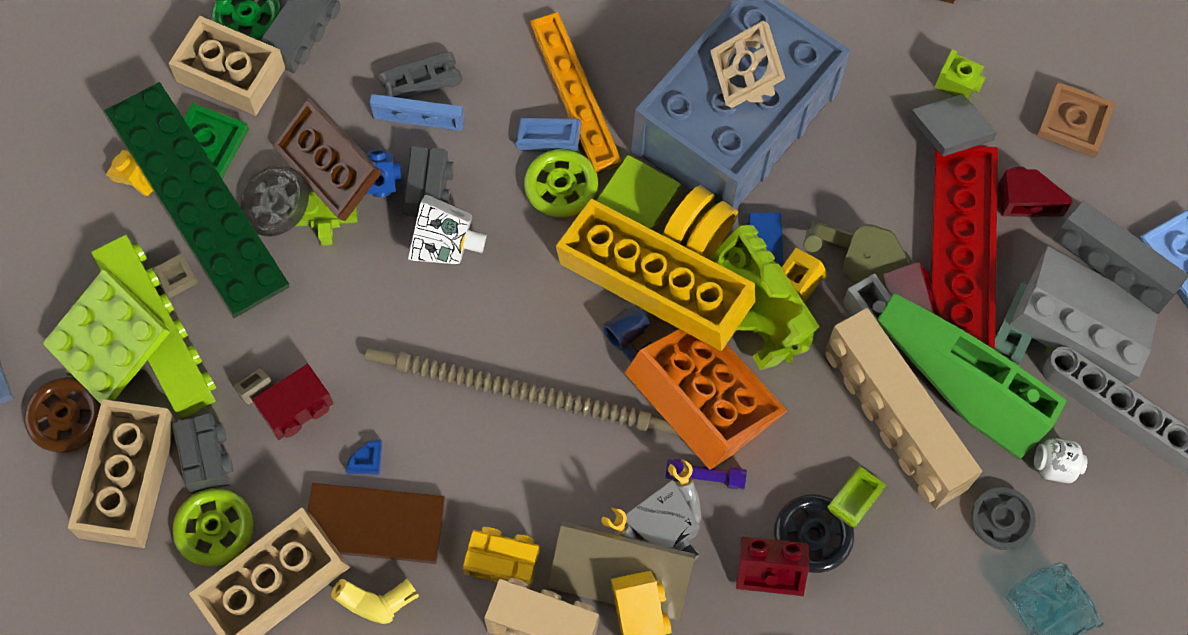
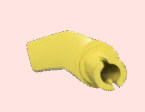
[331,579,419,624]

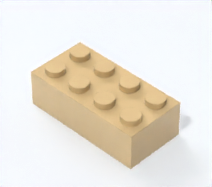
[68,399,177,548]
[189,507,350,635]

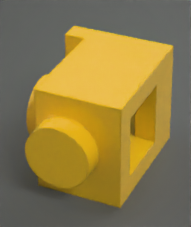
[781,248,828,302]

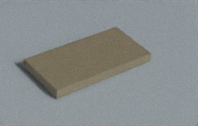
[547,522,696,621]

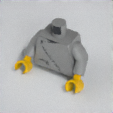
[601,459,702,561]

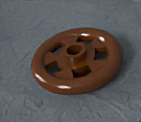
[24,377,101,453]

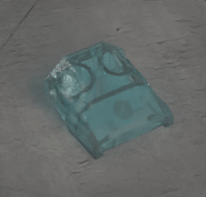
[1006,562,1104,635]

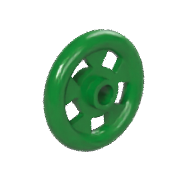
[211,0,282,41]

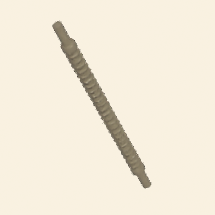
[365,347,679,436]

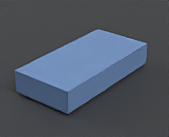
[516,118,582,151]

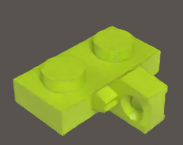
[293,192,358,246]

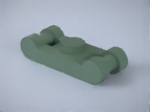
[995,281,1032,364]

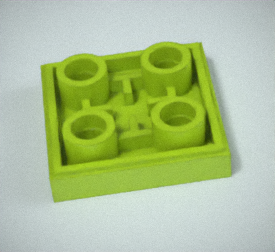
[596,155,681,230]

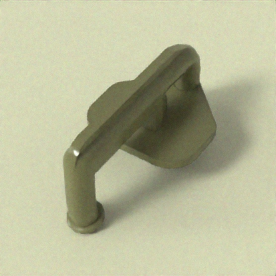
[803,221,912,284]

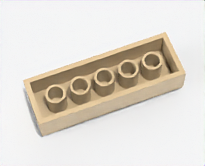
[825,308,983,510]

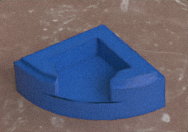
[346,440,383,475]

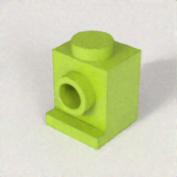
[935,49,986,100]

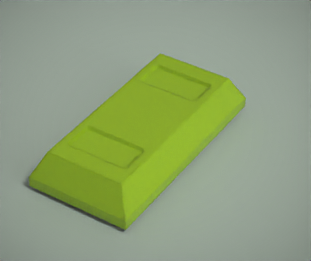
[827,466,887,527]

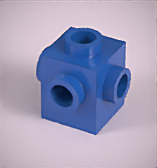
[366,150,402,197]

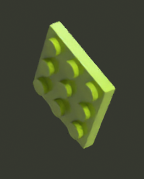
[42,269,171,404]

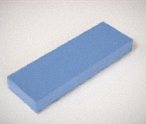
[370,94,464,131]

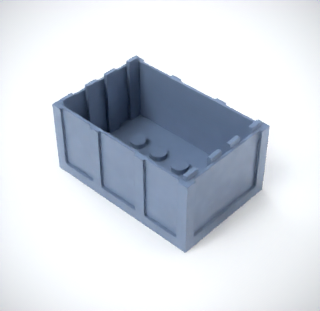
[632,0,851,210]

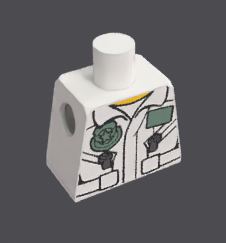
[408,195,487,264]

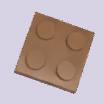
[1037,82,1116,158]

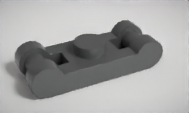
[379,52,463,99]

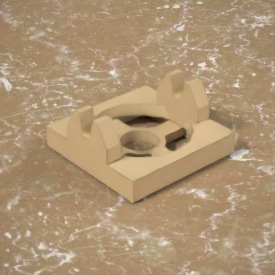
[710,20,786,108]

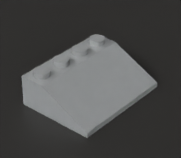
[1009,246,1158,385]

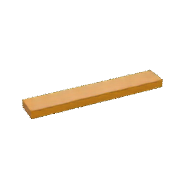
[530,12,622,174]

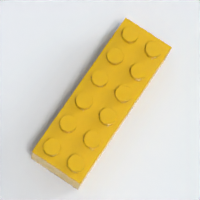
[556,198,756,351]

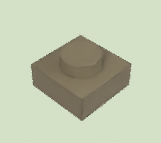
[153,253,198,298]
[233,368,274,405]

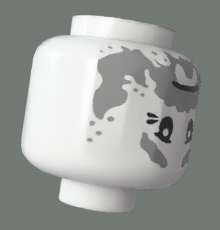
[1034,438,1087,483]

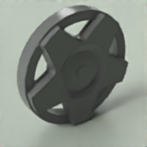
[971,487,1036,550]

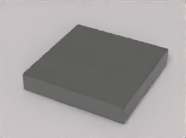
[910,94,997,156]

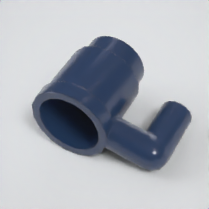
[602,305,652,363]

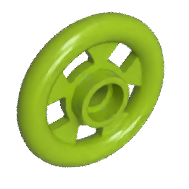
[524,149,598,218]
[172,488,254,567]

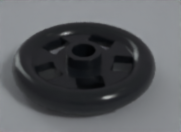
[774,494,854,573]

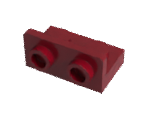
[736,536,809,596]

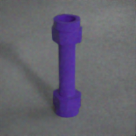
[665,458,747,489]

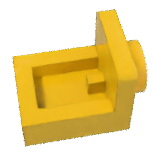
[105,150,153,196]

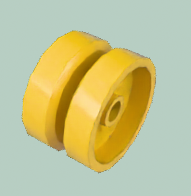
[662,185,738,259]

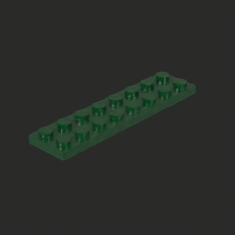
[104,82,289,318]

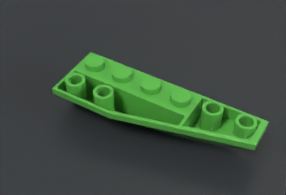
[877,293,1067,459]

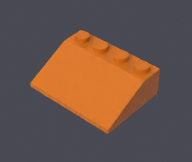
[625,329,787,470]

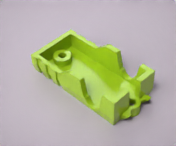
[708,225,820,370]

